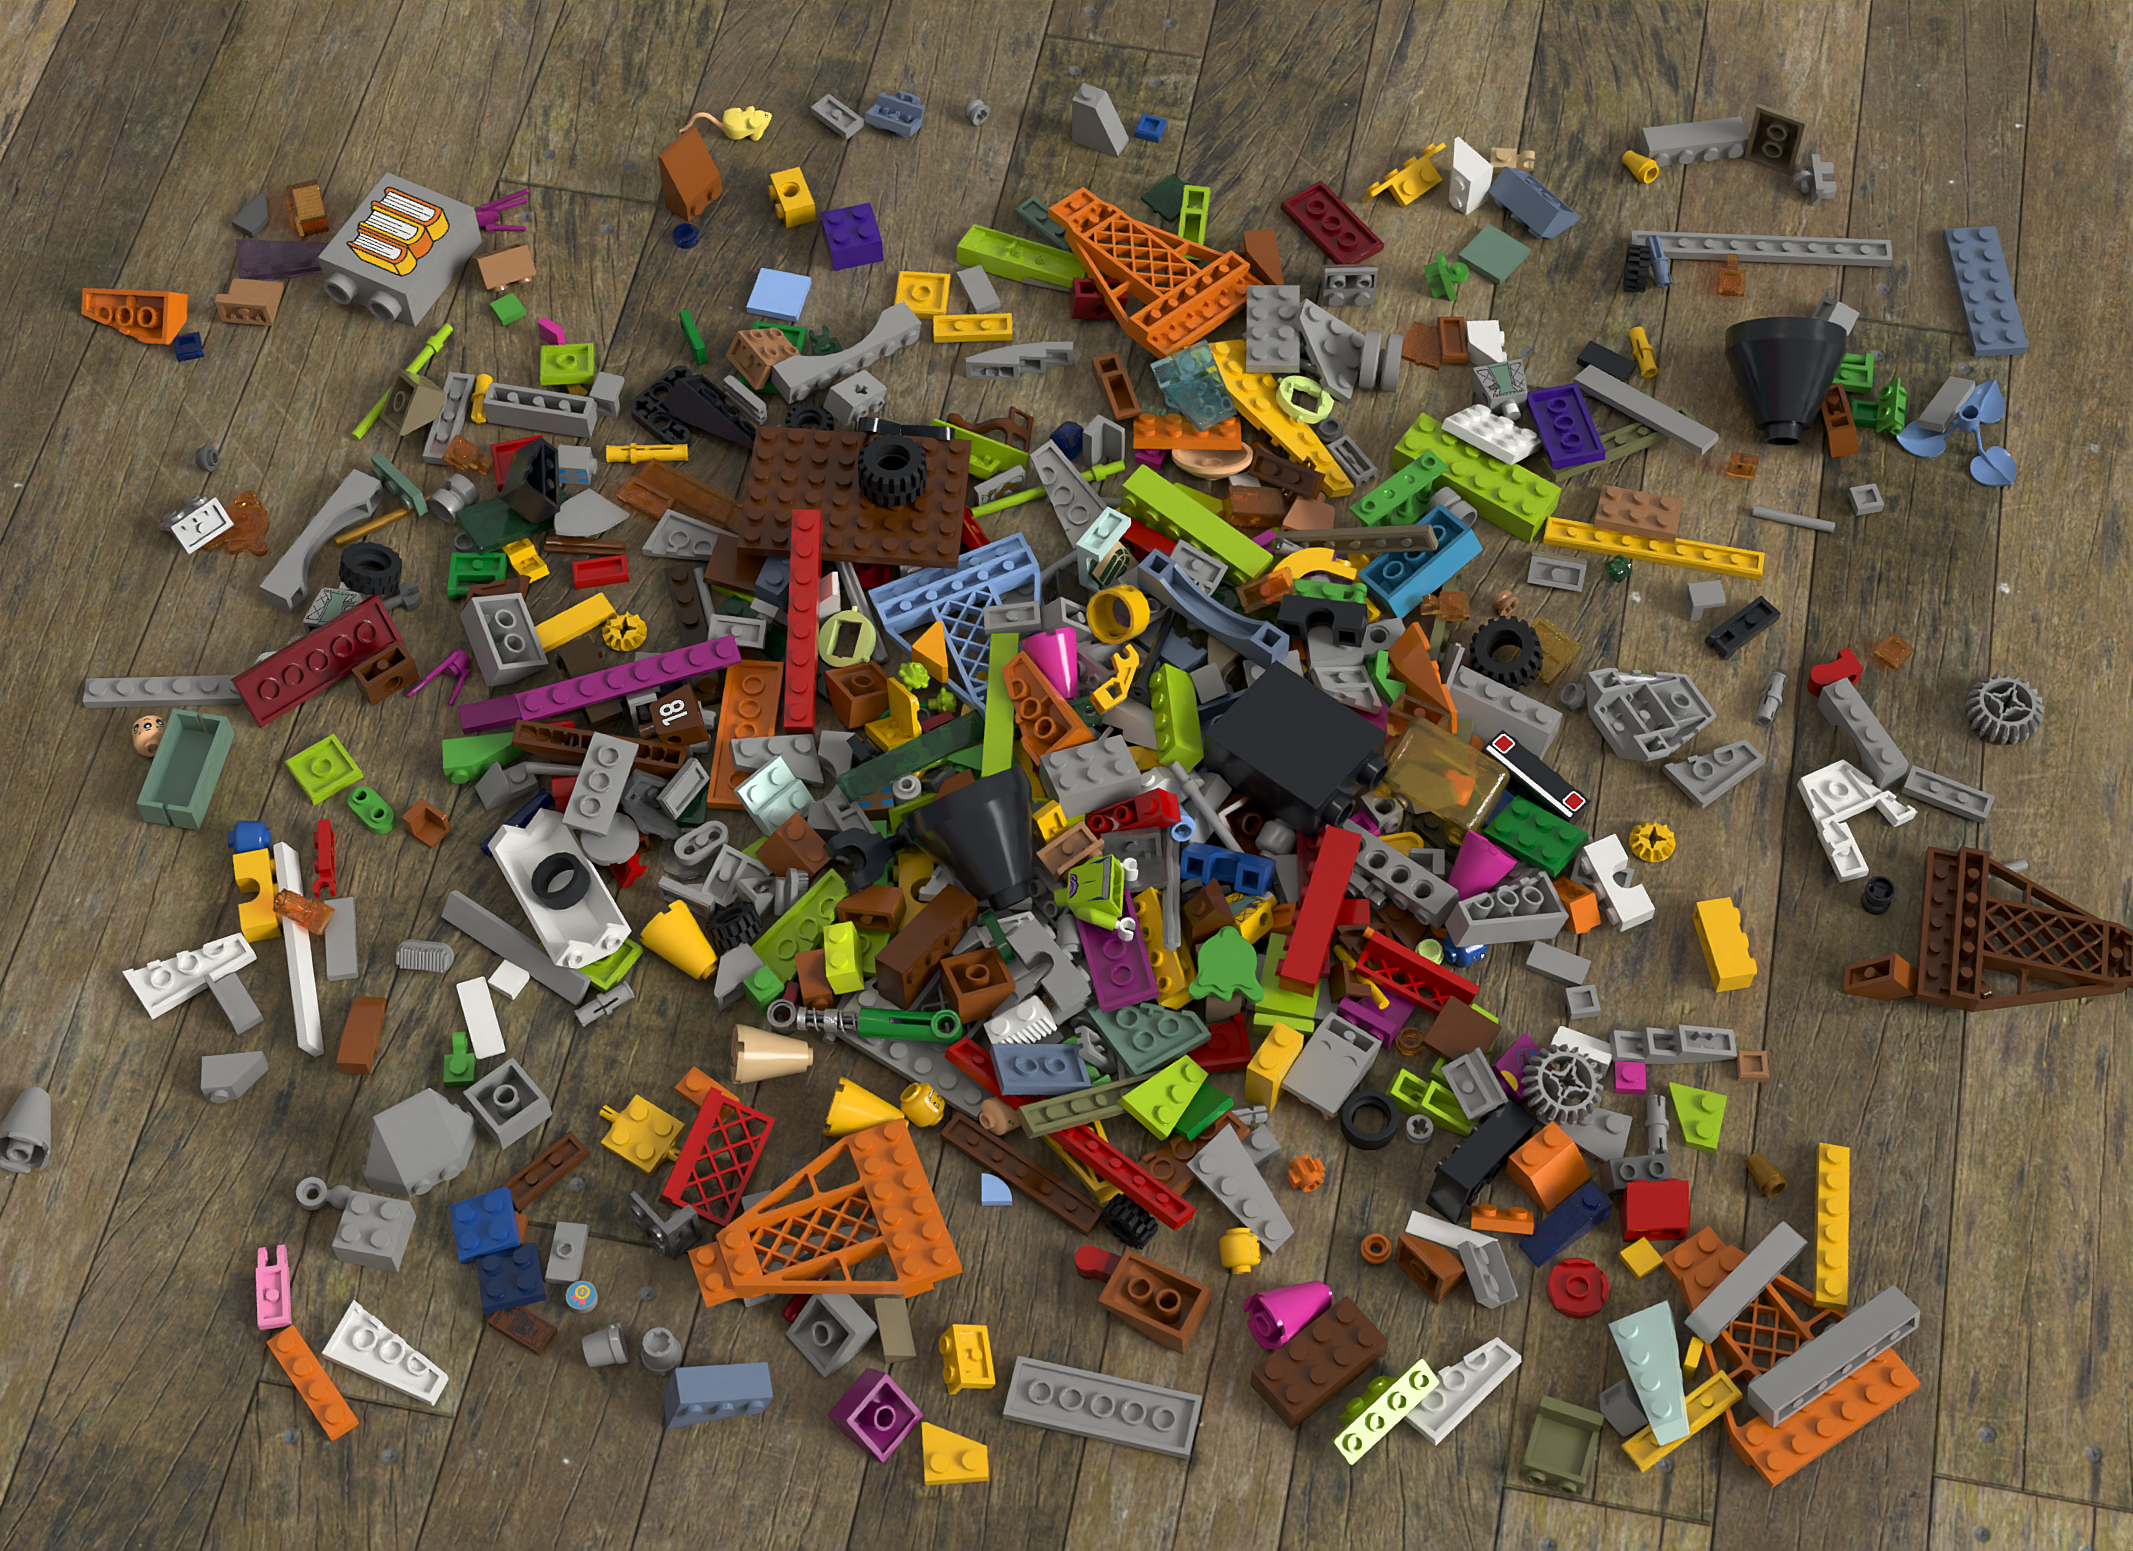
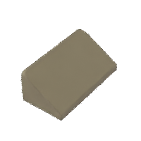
[874,1298,917,1364]

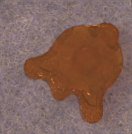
[201,490,270,557]

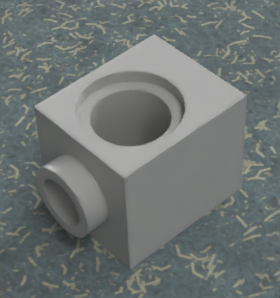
[1358,784,1404,836]

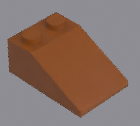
[658,125,723,222]
[1098,1249,1211,1354]

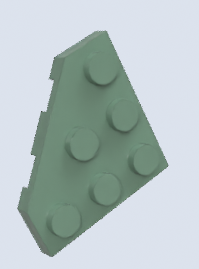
[1086,1002,1211,1077]

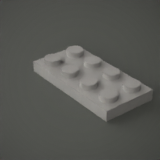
[1246,285,1300,373]

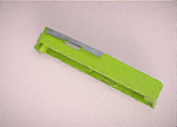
[956,224,1102,292]

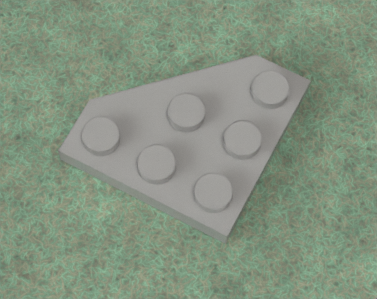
[1294,299,1365,404]

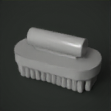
[774,868,809,915]
[396,939,454,973]

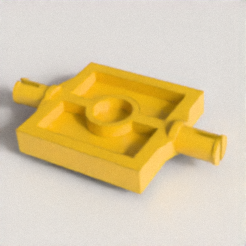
[599,1094,687,1176]

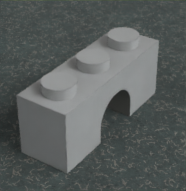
[1006,918,1092,1013]

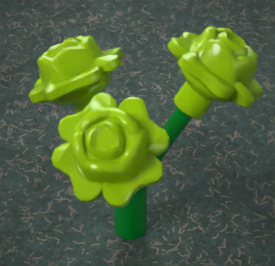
[877,662,957,720]

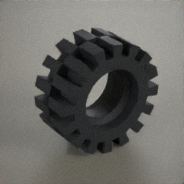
[1623,244,1650,293]
[785,401,834,431]
[705,901,763,950]
[1100,1193,1159,1250]

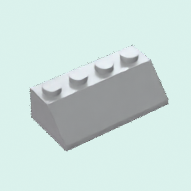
[1449,665,1563,760]

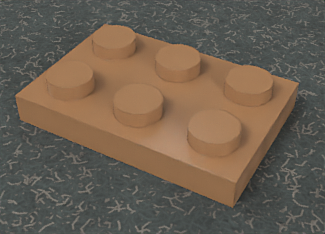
[1593,484,1683,543]

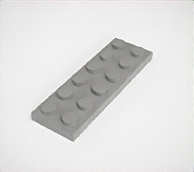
[1003,1356,1202,1460]

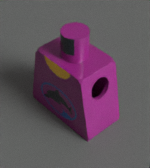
[1491,1032,1555,1104]

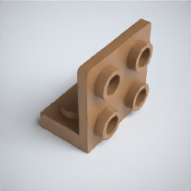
[215,278,284,326]
[726,328,801,390]

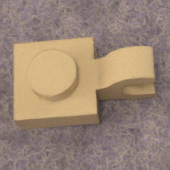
[1490,147,1535,174]

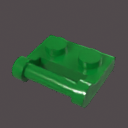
[447,553,508,599]

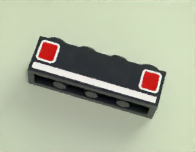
[1475,730,1590,825]

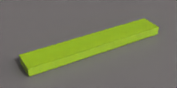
[981,633,1020,779]

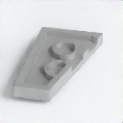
[1662,739,1765,810]

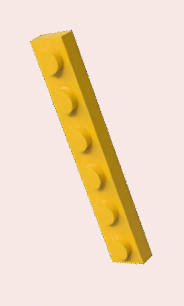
[1813,1142,1850,1311]

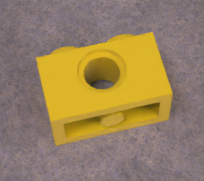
[768,167,816,228]

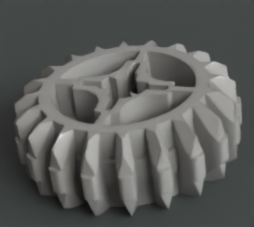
[1965,673,2045,746]
[1521,1044,1604,1126]

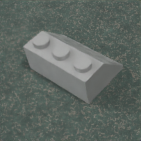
[460,593,549,687]

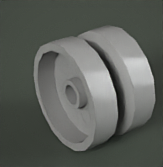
[1359,330,1404,393]

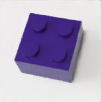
[820,202,884,271]

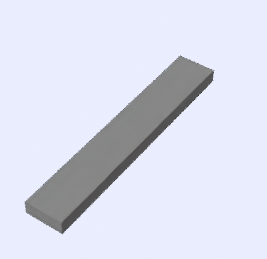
[1573,365,1719,456]
[441,890,591,1005]

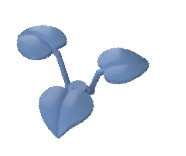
[1896,379,2016,486]

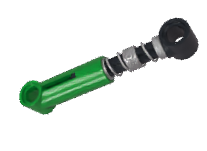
[767,999,963,1046]

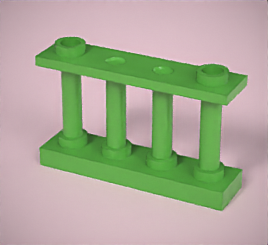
[1349,449,1448,527]

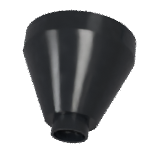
[1725,317,1847,446]
[903,766,1033,913]

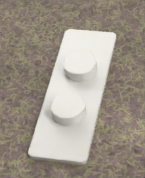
[456,977,505,1060]

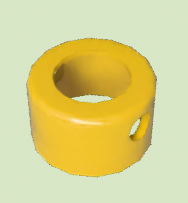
[1086,584,1150,645]

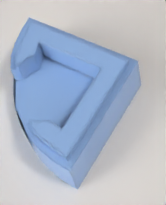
[982,1173,1012,1206]

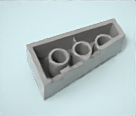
[1300,573,1364,685]
[1445,871,1569,947]

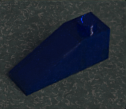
[1518,1180,1613,1269]

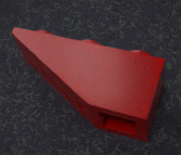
[1086,788,1181,840]

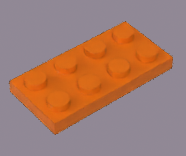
[1133,413,1241,450]

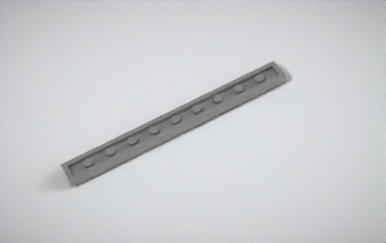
[1630,230,1893,267]

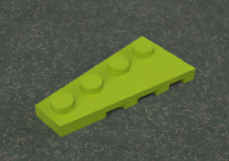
[751,868,850,991]

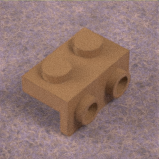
[1035,821,1105,884]

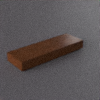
[1248,449,1326,500]
[498,1131,590,1212]

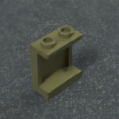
[1519,1395,1605,1495]

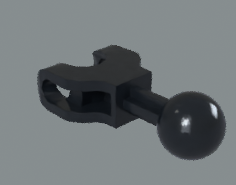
[823,821,923,895]

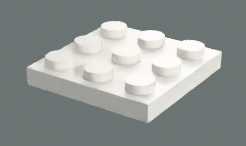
[1441,404,1542,465]

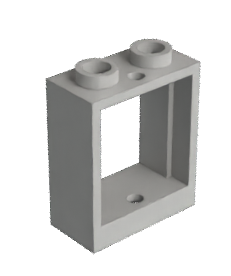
[1077,640,1161,697]

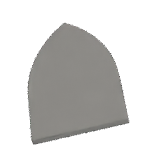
[554,488,630,538]

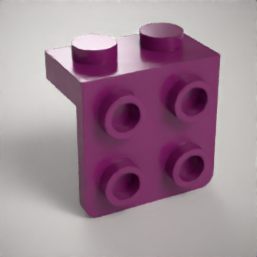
[1337,982,1416,1050]

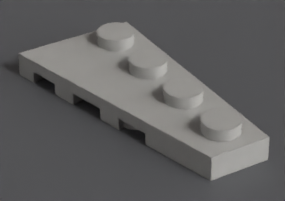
[1030,440,1107,551]

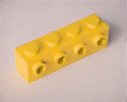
[1132,886,1197,1010]

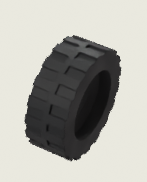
[339,542,403,595]

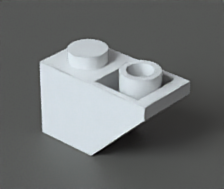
[1465,320,1507,367]

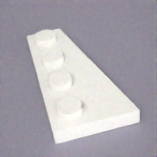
[123,932,257,1020]
[322,1300,449,1406]
[1403,1337,1521,1446]

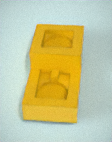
[500,534,550,583]

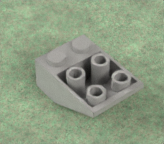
[1280,1012,1382,1117]

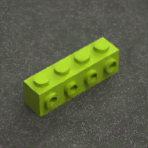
[1149,663,1204,774]

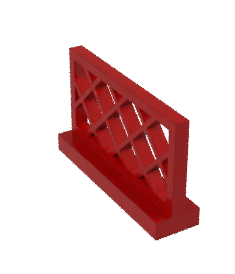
[658,1087,776,1228]

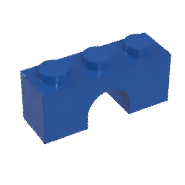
[1180,842,1276,897]

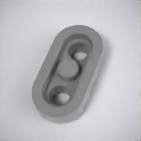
[674,821,729,866]

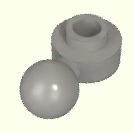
[296,1177,351,1210]

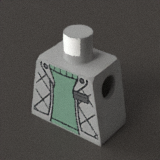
[1471,359,1527,421]
[303,582,362,634]

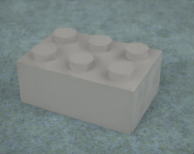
[1039,735,1142,818]

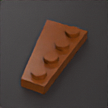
[1136,1109,1251,1196]

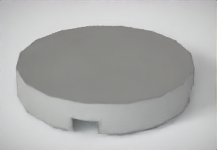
[581,812,639,866]

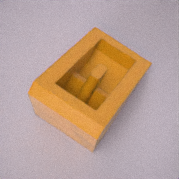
[911,621,948,683]

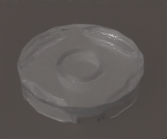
[659,827,717,882]

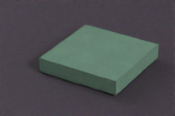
[1458,224,1530,285]

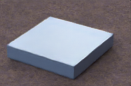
[746,268,812,322]

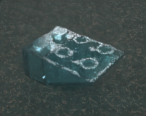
[1150,340,1237,431]

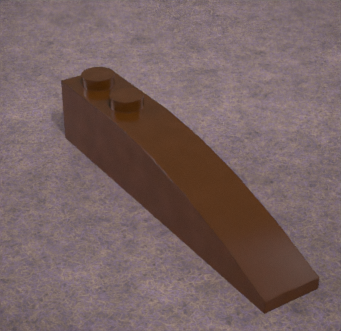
[511,719,687,781]

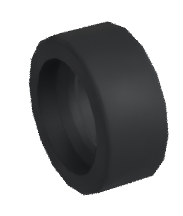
[531,852,591,910]
[1340,1090,1399,1150]

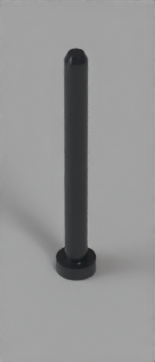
[1128,607,1178,701]

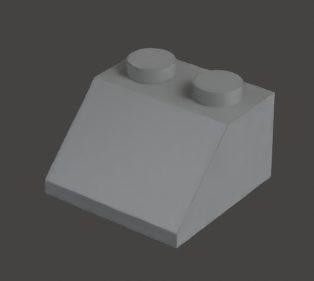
[786,1294,878,1378]

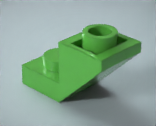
[1366,650,1408,713]

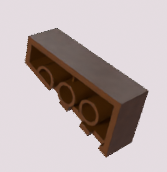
[874,883,978,1010]

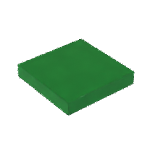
[1172,1082,1234,1141]

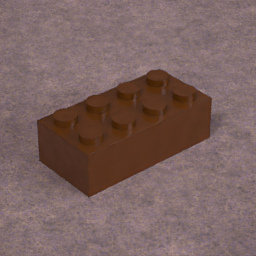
[1250,1295,1389,1431]

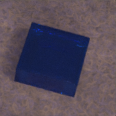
[173,331,204,362]

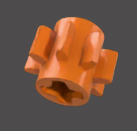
[1287,1154,1326,1193]

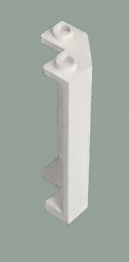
[488,808,631,969]

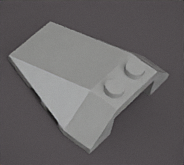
[1585,668,1717,761]
[361,1088,479,1198]

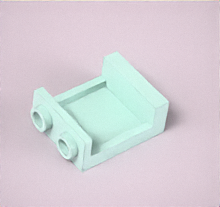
[1076,506,1131,593]

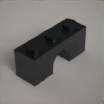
[1277,594,1368,648]

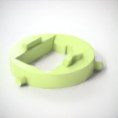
[1276,376,1334,423]
[818,606,876,669]

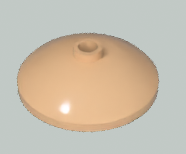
[1172,442,1253,480]

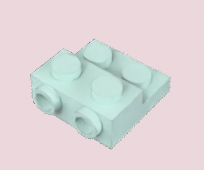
[733,755,816,836]

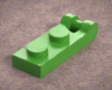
[1287,578,1367,604]

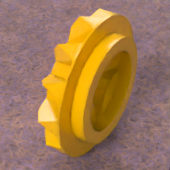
[602,611,647,652]
[1629,820,1676,862]

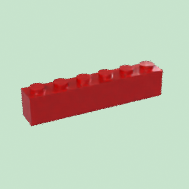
[1275,825,1362,998]

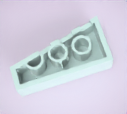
[1609,1301,1690,1446]

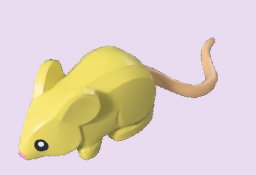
[679,106,772,141]

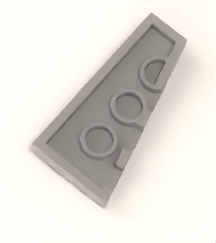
[1185,1123,1294,1255]

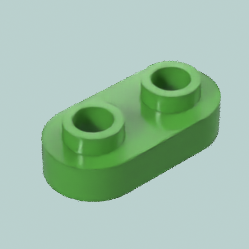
[348,786,396,834]

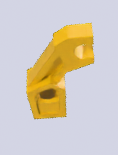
[1088,644,1139,716]

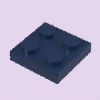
[475,1243,546,1314]

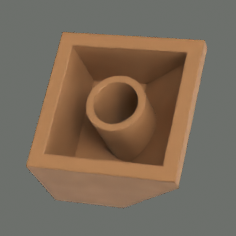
[473,242,537,292]

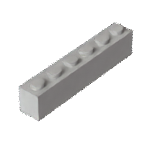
[1748,1285,1920,1428]

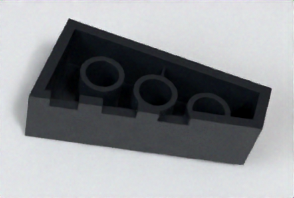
[1425,1098,1537,1225]

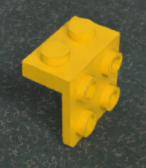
[865,677,922,757]

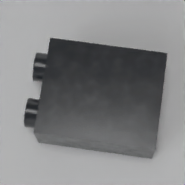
[1203,660,1391,840]

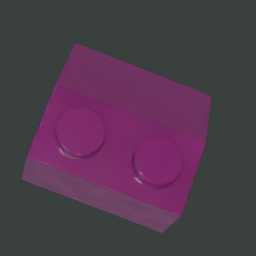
[827,1367,923,1463]

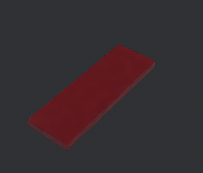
[231,594,403,728]

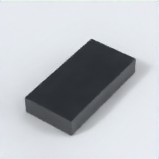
[1576,340,1636,383]

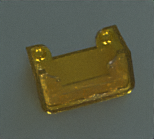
[1372,717,1510,845]

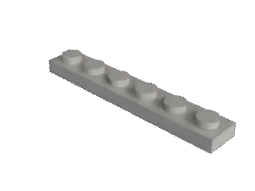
[83,675,244,708]

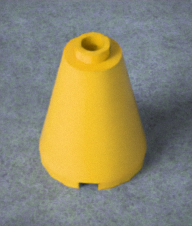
[639,900,719,981]
[822,1077,909,1137]

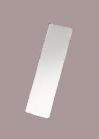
[1405,1211,1498,1250]

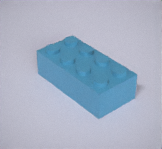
[1357,504,1483,619]

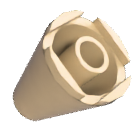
[730,1024,813,1084]

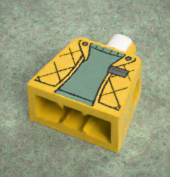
[1225,891,1277,945]

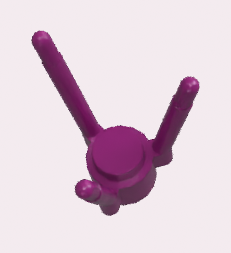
[475,189,529,232]
[406,648,471,706]

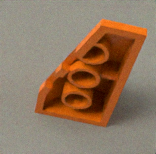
[81,288,188,345]
[1001,650,1095,768]

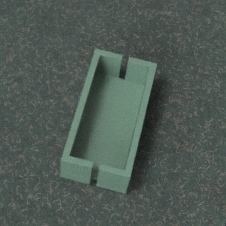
[137,708,235,830]

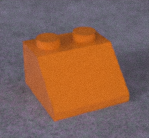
[1505,1121,1592,1215]

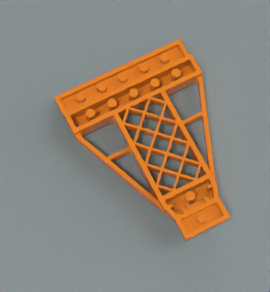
[1047,187,1265,363]
[688,1117,963,1308]
[1661,1226,1921,1489]

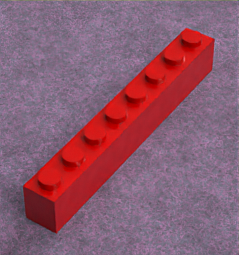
[784,510,823,735]

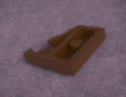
[1376,895,1429,952]

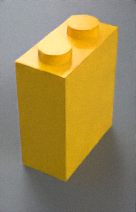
[1244,1021,1304,1113]

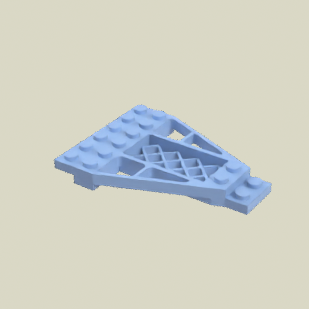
[868,532,1042,729]

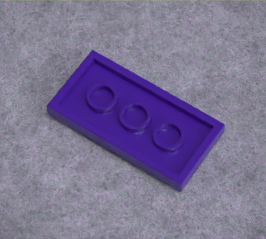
[1526,383,1605,470]

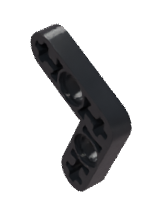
[630,365,692,448]
[858,417,956,441]

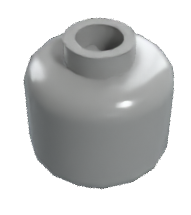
[1255,818,1296,859]

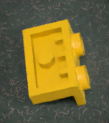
[939,1324,996,1395]

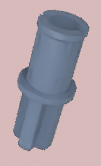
[1645,235,1673,288]

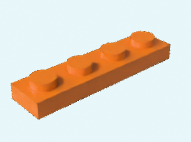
[266,1325,359,1442]

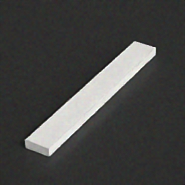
[273,842,324,1057]

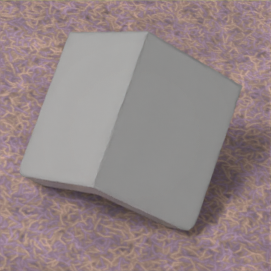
[1811,296,1860,336]
[589,372,625,418]
[1684,580,1726,622]
[1190,663,1234,704]
[1408,848,1445,881]
[1599,1378,1649,1437]

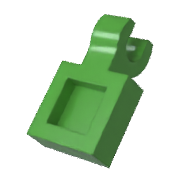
[444,1032,476,1087]

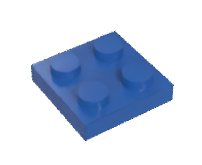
[449,1186,520,1265]

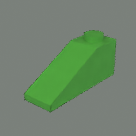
[442,732,528,784]

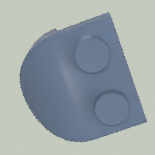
[864,91,925,137]

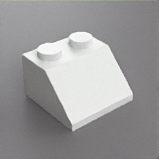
[1448,137,1493,215]

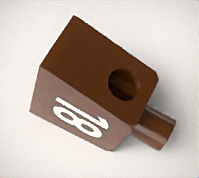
[638,684,710,746]

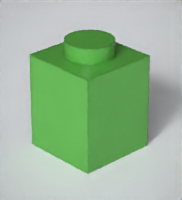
[743,965,785,1018]

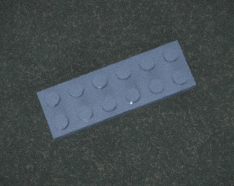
[1942,226,2028,357]

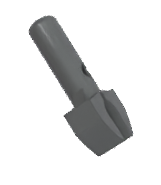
[382,582,423,612]
[1180,878,1232,903]

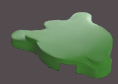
[1188,926,1264,1003]

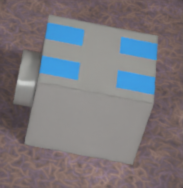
[558,445,597,485]

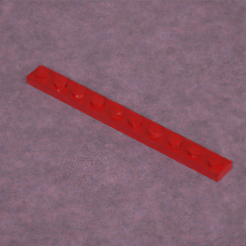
[944,1036,1196,1231]

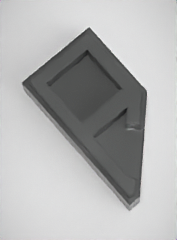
[232,191,270,238]

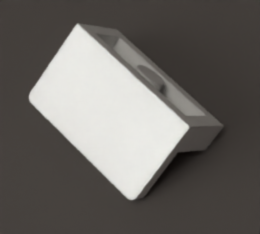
[1551,1026,1612,1078]

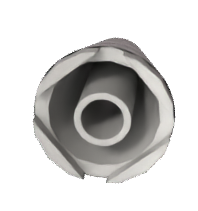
[0,1087,51,1173]

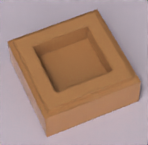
[1735,1050,1769,1082]

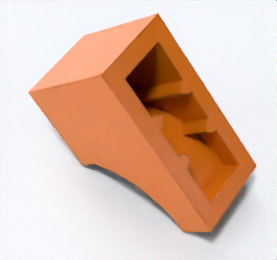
[1551,876,1601,934]

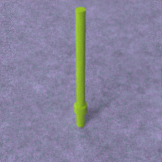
[350,323,453,441]
[970,460,1125,518]

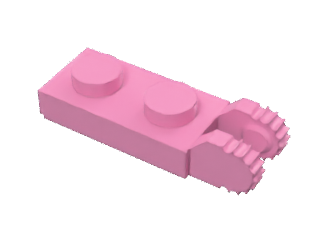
[256,1244,292,1330]

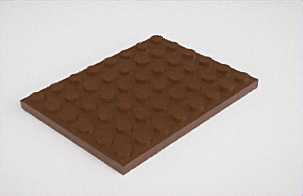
[737,426,972,569]

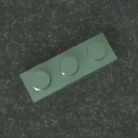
[370,452,429,516]

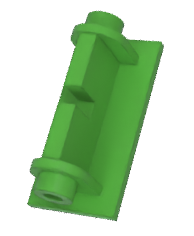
[1876,378,1907,435]

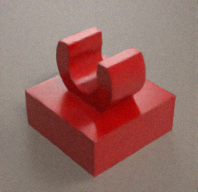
[608,853,647,888]

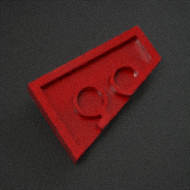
[1161,1013,1252,1073]

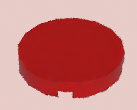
[1546,1257,1609,1319]

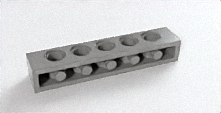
[1326,819,1460,929]

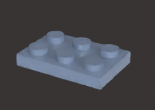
[989,1044,1092,1095]

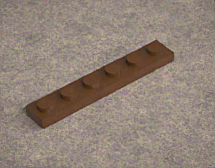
[940,1111,1104,1237]

